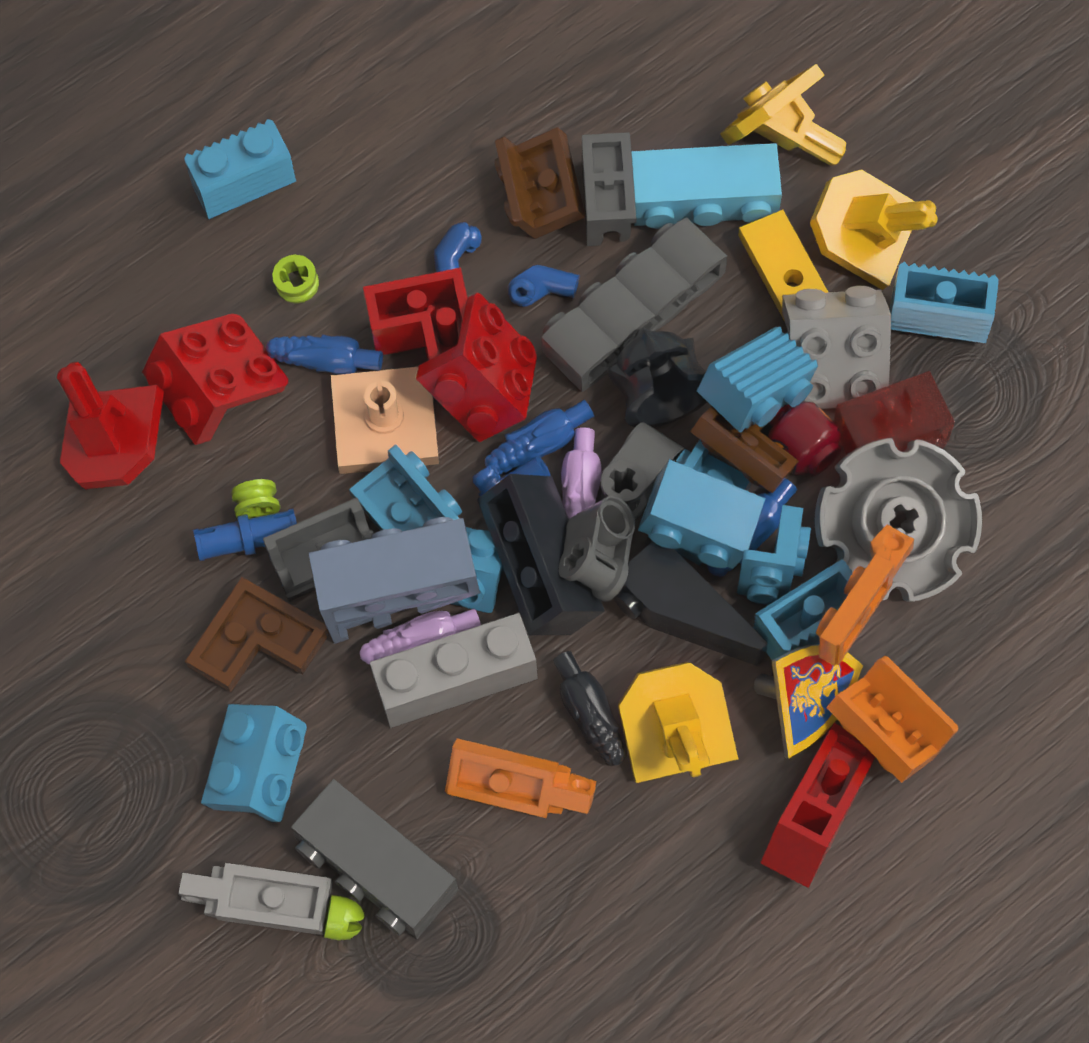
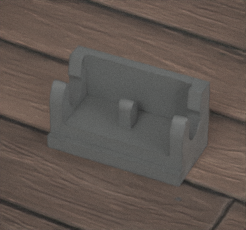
[582,132,636,246]
[263,498,374,601]

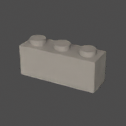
[370,613,538,728]

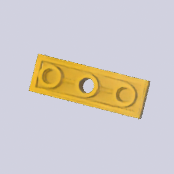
[738,210,828,321]

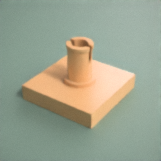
[331,367,439,474]

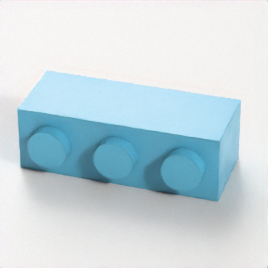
[631,143,782,229]

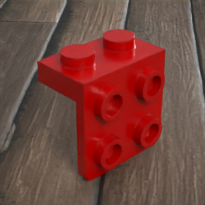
[416,293,537,443]
[142,314,288,445]

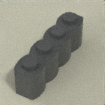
[541,218,727,392]

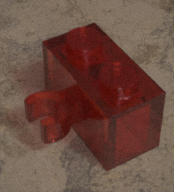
[833,371,955,455]

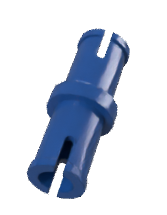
[193,508,297,561]

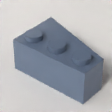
[309,517,480,644]

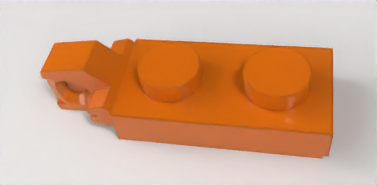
[816,524,914,666]
[445,738,597,818]

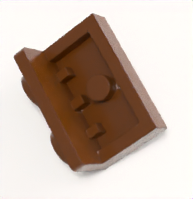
[495,127,586,239]

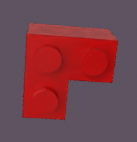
[363,267,467,361]

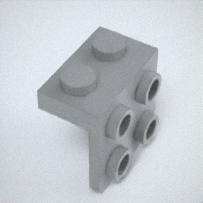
[782,286,891,409]

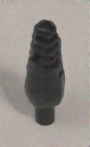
[553,651,626,766]

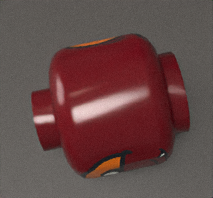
[767,401,841,476]

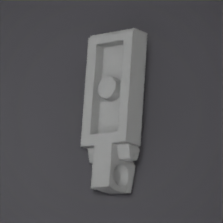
[178,863,332,935]

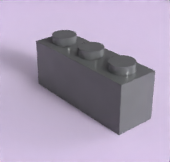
[291,779,458,939]

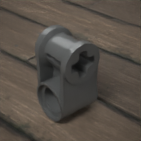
[601,422,685,519]
[559,496,635,602]

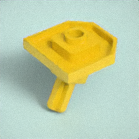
[720,64,846,166]
[810,170,938,290]
[618,662,738,783]

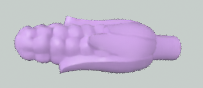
[561,428,602,519]
[360,609,481,664]

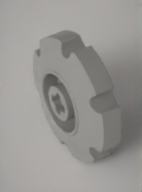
[815,438,982,602]

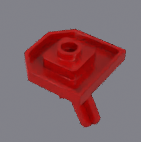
[57,362,164,489]

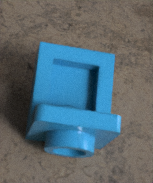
[451,527,504,613]

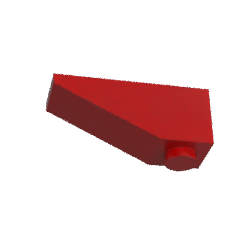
[761,723,876,888]

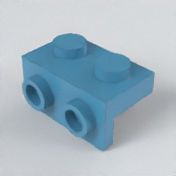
[349,444,462,532]
[737,505,811,605]
[201,704,307,822]

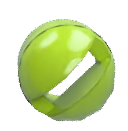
[323,895,364,940]

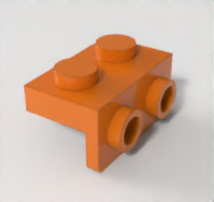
[827,656,959,783]

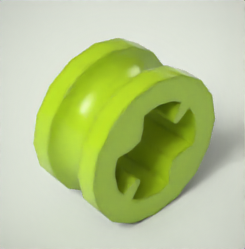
[272,254,319,303]
[231,479,280,519]

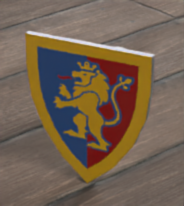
[754,645,863,758]

